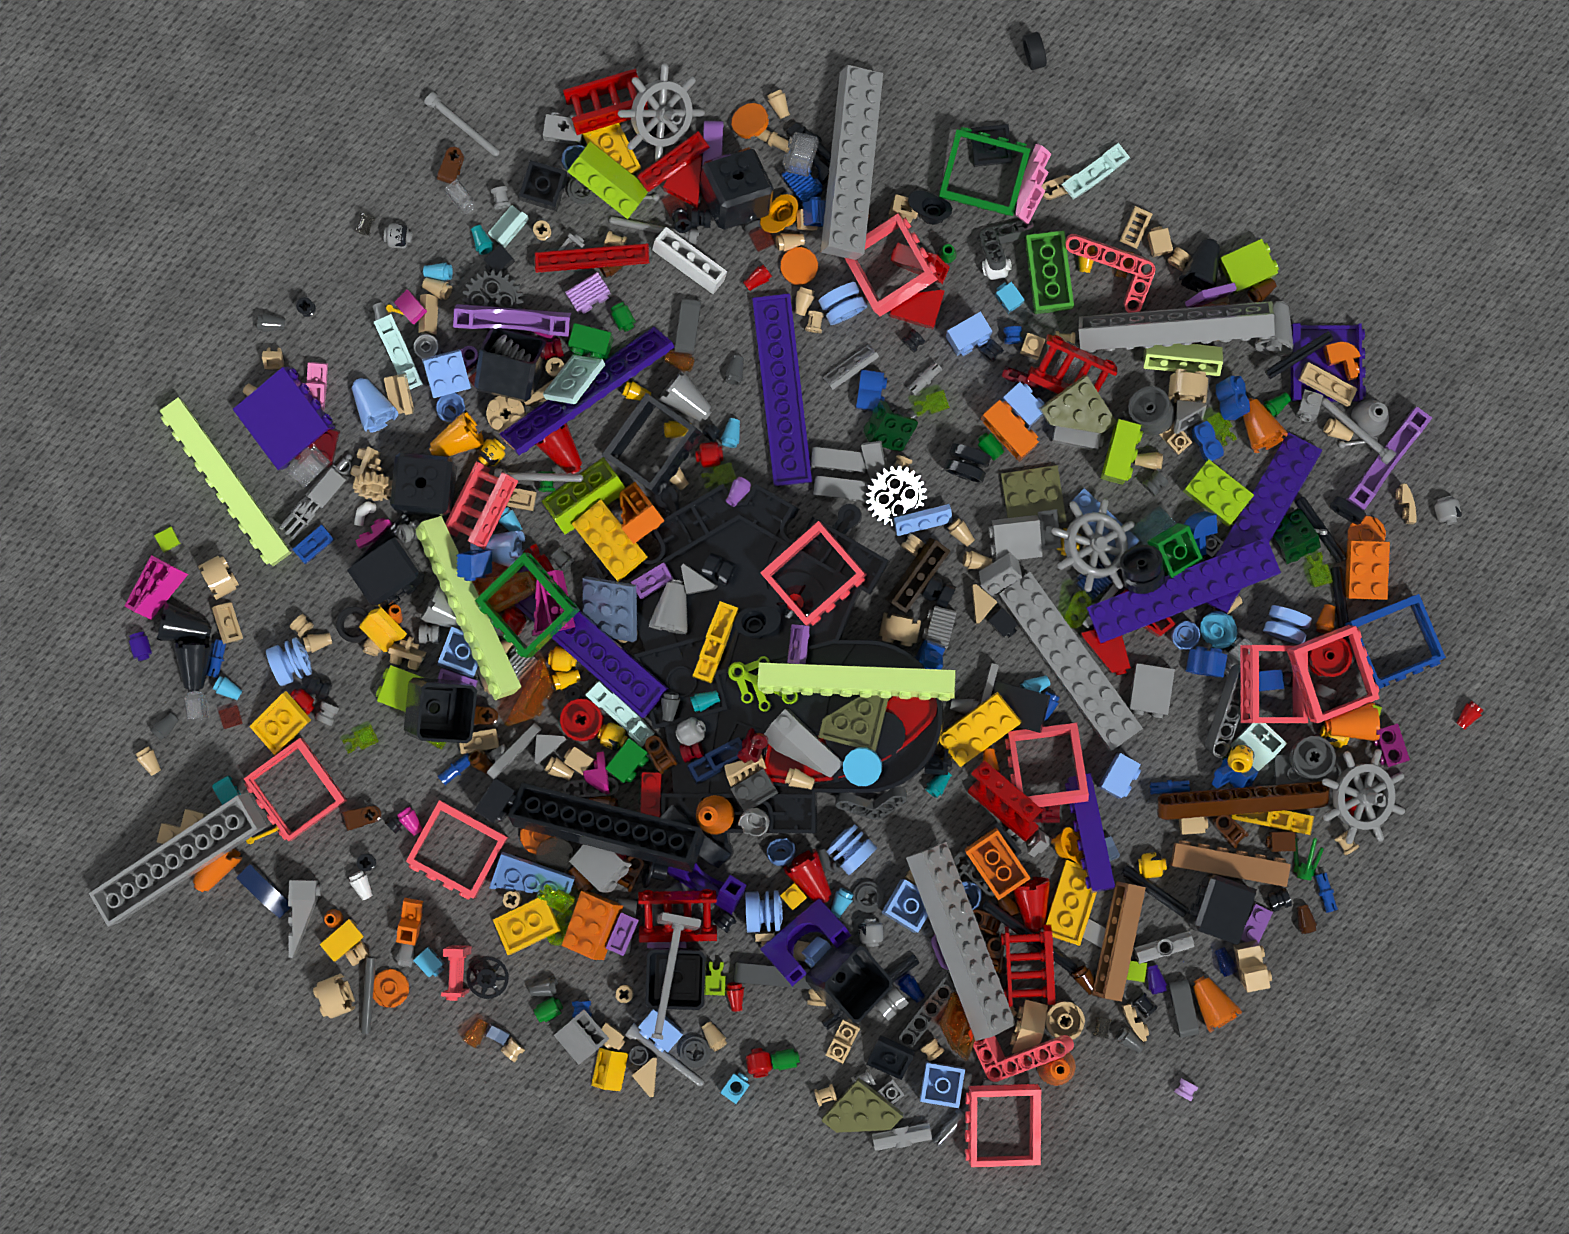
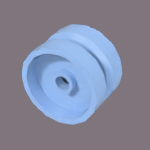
[818,282,867,325]
[1263,605,1312,644]

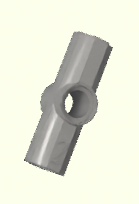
[1134,931,1194,964]
[872,1122,932,1151]

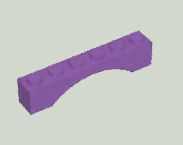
[453,304,571,336]
[1346,407,1432,510]

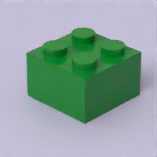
[568,323,614,360]
[1147,523,1203,578]
[605,738,650,783]

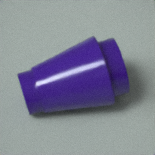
[1147,965,1167,995]

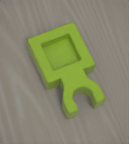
[706,962,726,996]

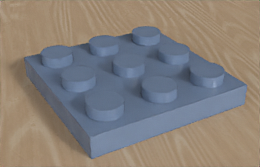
[582,576,637,642]

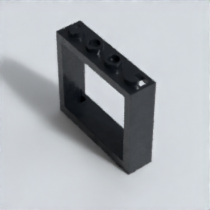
[602,393,703,496]

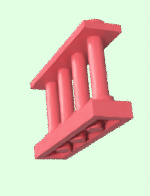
[445,461,518,550]
[441,945,472,1001]

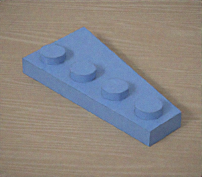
[1071,488,1140,564]
[489,852,575,897]

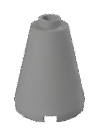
[1255,301,1294,356]
[658,370,712,421]
[1351,399,1389,437]
[649,579,687,634]
[420,586,462,630]

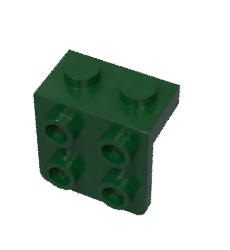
[863,400,918,452]
[1273,509,1321,564]

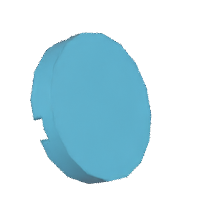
[1200,611,1238,649]
[843,747,882,786]

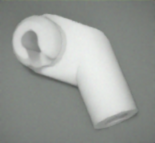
[354,501,376,526]

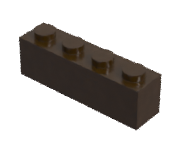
[885,538,950,613]

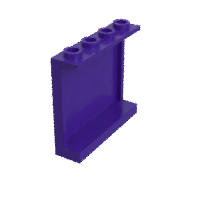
[1291,323,1366,402]
[233,367,335,470]

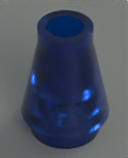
[1215,947,1238,977]
[897,974,925,1003]

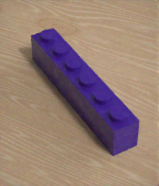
[1065,773,1115,893]

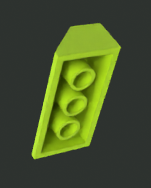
[567,141,648,219]
[541,457,625,535]

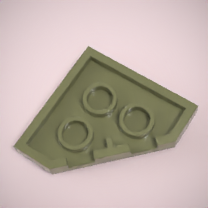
[1039,375,1117,433]
[818,695,889,752]
[821,1077,904,1133]

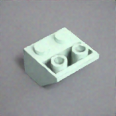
[1230,723,1287,771]

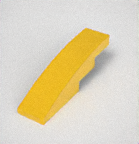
[693,601,738,683]
[1232,810,1314,835]

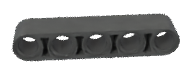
[1205,664,1241,758]
[733,962,812,989]
[898,971,956,1048]

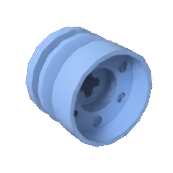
[266,637,312,687]
[826,824,877,875]
[745,890,783,933]

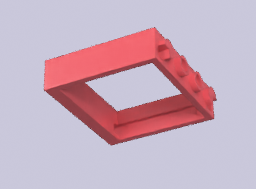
[845,214,938,317]
[760,521,867,626]
[1286,625,1380,723]
[1240,645,1308,723]
[1005,723,1089,807]
[244,738,347,841]
[406,800,508,900]
[965,1084,1041,1167]

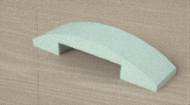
[1062,143,1130,200]
[374,314,422,389]
[585,681,655,747]

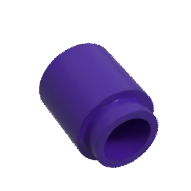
[129,632,152,661]

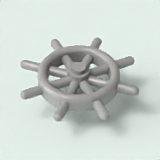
[618,63,705,161]
[1051,499,1135,592]
[1322,749,1405,844]

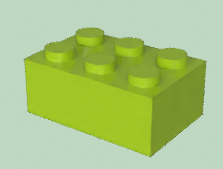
[1100,419,1143,485]
[1182,459,1254,527]

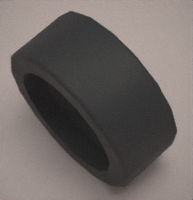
[1022,32,1047,70]
[336,606,369,643]

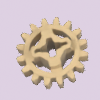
[353,472,392,501]

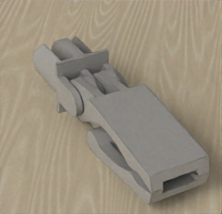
[278,466,346,540]

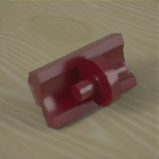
[737,728,768,763]
[1033,805,1060,823]

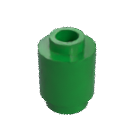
[610,302,636,332]
[977,432,1005,461]
[533,997,563,1023]
[771,1048,800,1071]

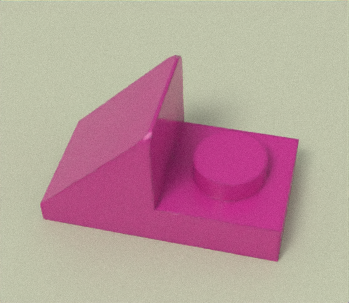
[583,752,610,795]

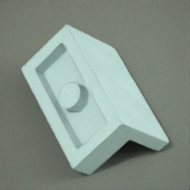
[488,205,529,248]

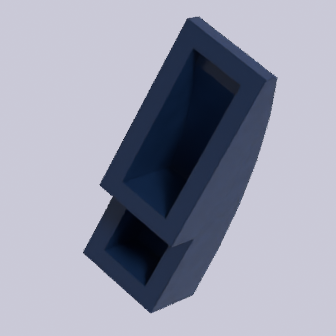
[687,737,742,785]
[236,864,291,919]

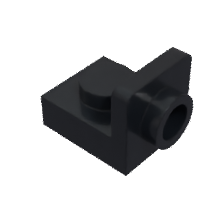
[924,749,953,775]

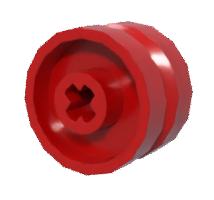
[1308,635,1353,677]
[560,699,604,742]

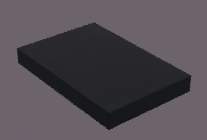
[991,681,1051,733]

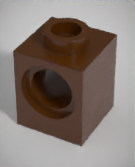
[1266,832,1296,852]

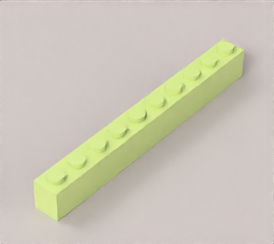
[160,397,292,566]
[415,516,521,700]
[757,663,956,701]

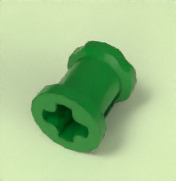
[538,471,555,492]

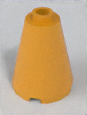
[429,412,484,457]

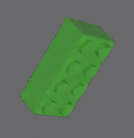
[1025,231,1074,314]

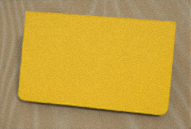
[359,607,407,652]
[320,919,364,962]
[591,1048,628,1091]

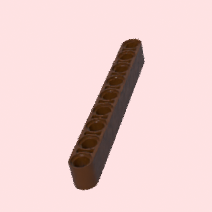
[1157,782,1330,820]

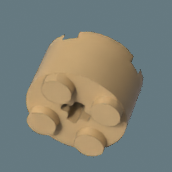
[1168,369,1208,403]
[486,396,526,433]
[198,556,239,600]
[879,612,921,647]
[313,974,355,1019]
[1045,1000,1085,1040]

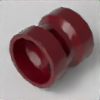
[544,338,564,361]
[679,741,704,763]

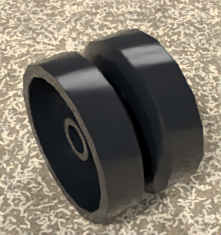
[943,443,992,483]
[1120,545,1165,594]

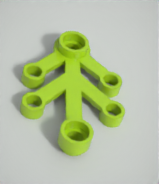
[728,656,798,712]

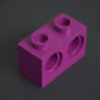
[1372,723,1410,767]

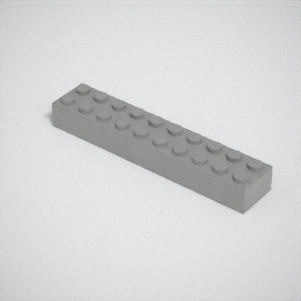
[820,65,883,260]
[1079,301,1275,353]
[997,572,1143,751]
[89,793,267,927]
[906,842,1016,1041]

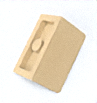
[384,373,414,415]

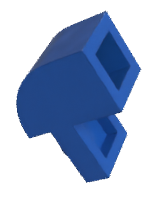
[1184,511,1218,556]
[916,640,946,670]
[1239,670,1284,691]
[1212,758,1259,789]

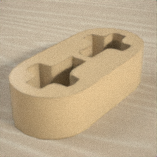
[1041,175,1072,200]

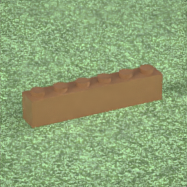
[1170,840,1291,887]
[1092,881,1146,1002]

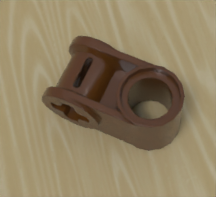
[437,147,464,186]
[474,705,498,725]
[645,736,678,774]
[342,806,381,831]
[1213,815,1249,849]
[616,857,645,892]
[973,909,1001,936]
[986,936,1004,974]

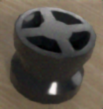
[901,329,925,353]
[980,339,1004,363]
[713,910,737,933]

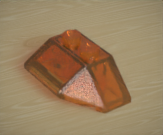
[505,656,554,727]
[939,991,975,1061]

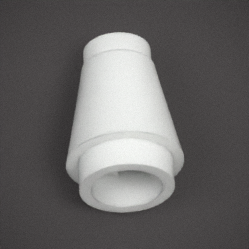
[349,871,373,901]

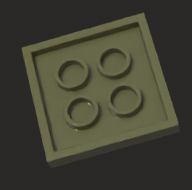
[1001,465,1067,523]

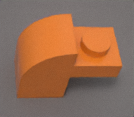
[1323,342,1361,381]
[396,898,424,946]

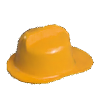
[760,194,798,233]
[1051,827,1083,865]

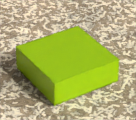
[154,527,181,553]
[1127,960,1147,982]

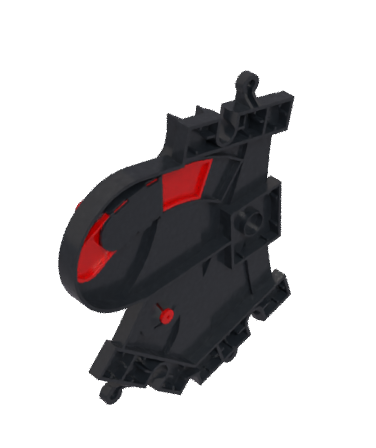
[591,484,944,863]

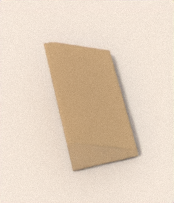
[418,294,438,335]

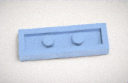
[894,504,952,536]

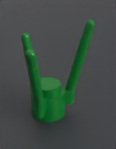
[1293,838,1324,881]

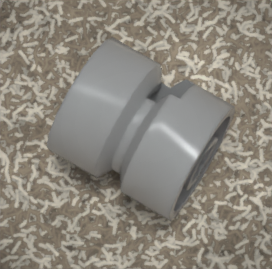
[414,334,441,361]
[875,984,909,1021]

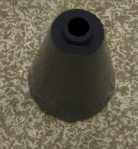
[1179,239,1220,293]
[157,603,212,641]
[174,641,214,693]

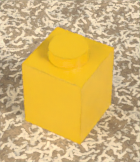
[780,883,807,910]

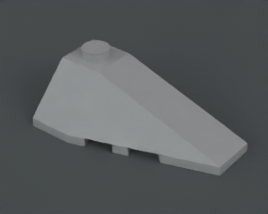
[764,709,843,778]
[288,879,322,958]

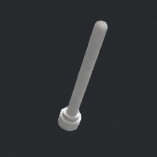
[424,91,500,156]
[609,216,699,245]
[1321,398,1397,465]
[494,468,583,482]
[625,1023,704,1086]

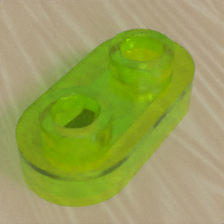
[1064,591,1091,628]
[547,909,573,946]

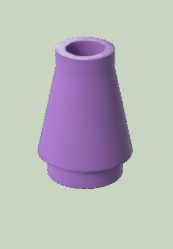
[726,477,751,507]

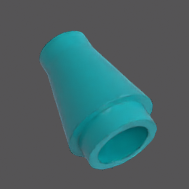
[471,225,494,255]
[690,691,720,712]
[925,772,952,798]

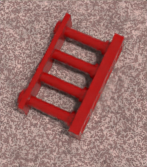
[563,69,649,135]
[1027,334,1117,394]
[968,760,1043,842]
[638,889,717,942]
[1001,924,1056,1007]

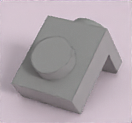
[558,233,585,251]
[1296,390,1323,422]
[1026,829,1052,857]

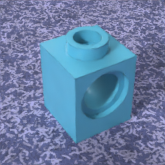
[995,282,1025,314]
[413,946,445,977]
[720,1072,750,1104]

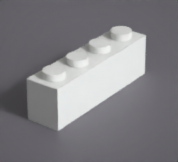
[652,227,727,294]

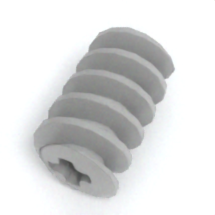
[489,335,531,362]

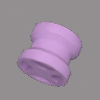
[1174,1078,1198,1101]

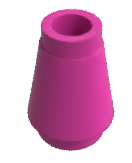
[397,806,423,836]

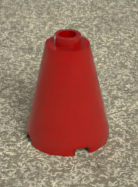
[535,423,582,474]
[783,849,831,903]
[1013,876,1050,932]

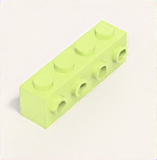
[1143,343,1223,376]

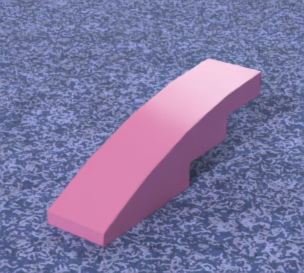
[1016,144,1051,224]
[305,362,328,411]

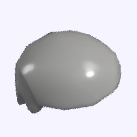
[738,808,769,836]

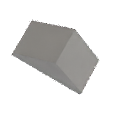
[1174,400,1207,434]
[681,564,718,594]
[534,734,568,765]

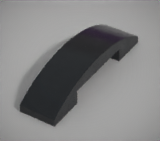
[660,804,731,868]

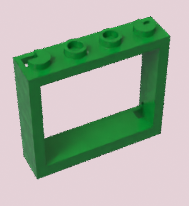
[938,127,1031,216]
[475,553,580,658]

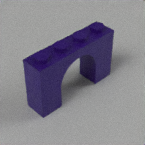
[667,864,746,915]
[760,899,852,986]

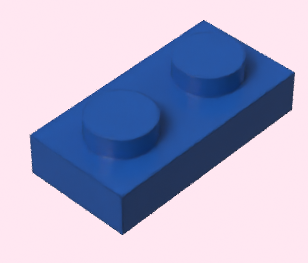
[292,525,335,564]

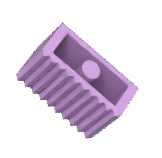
[565,272,611,314]

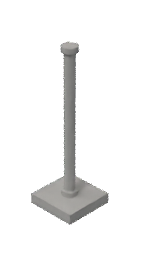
[651,912,701,1040]

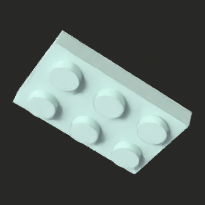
[543,355,605,404]

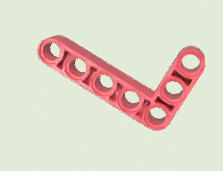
[1065,234,1155,313]
[970,1031,1074,1082]

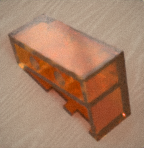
[472,571,537,613]

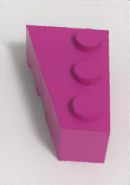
[125,555,188,620]
[532,570,575,636]

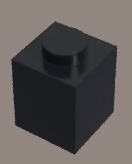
[484,244,515,274]
[987,608,1018,638]

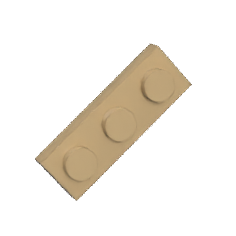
[1298,362,1357,407]

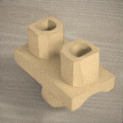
[350,447,384,476]
[388,636,427,670]

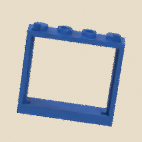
[1345,594,1446,689]

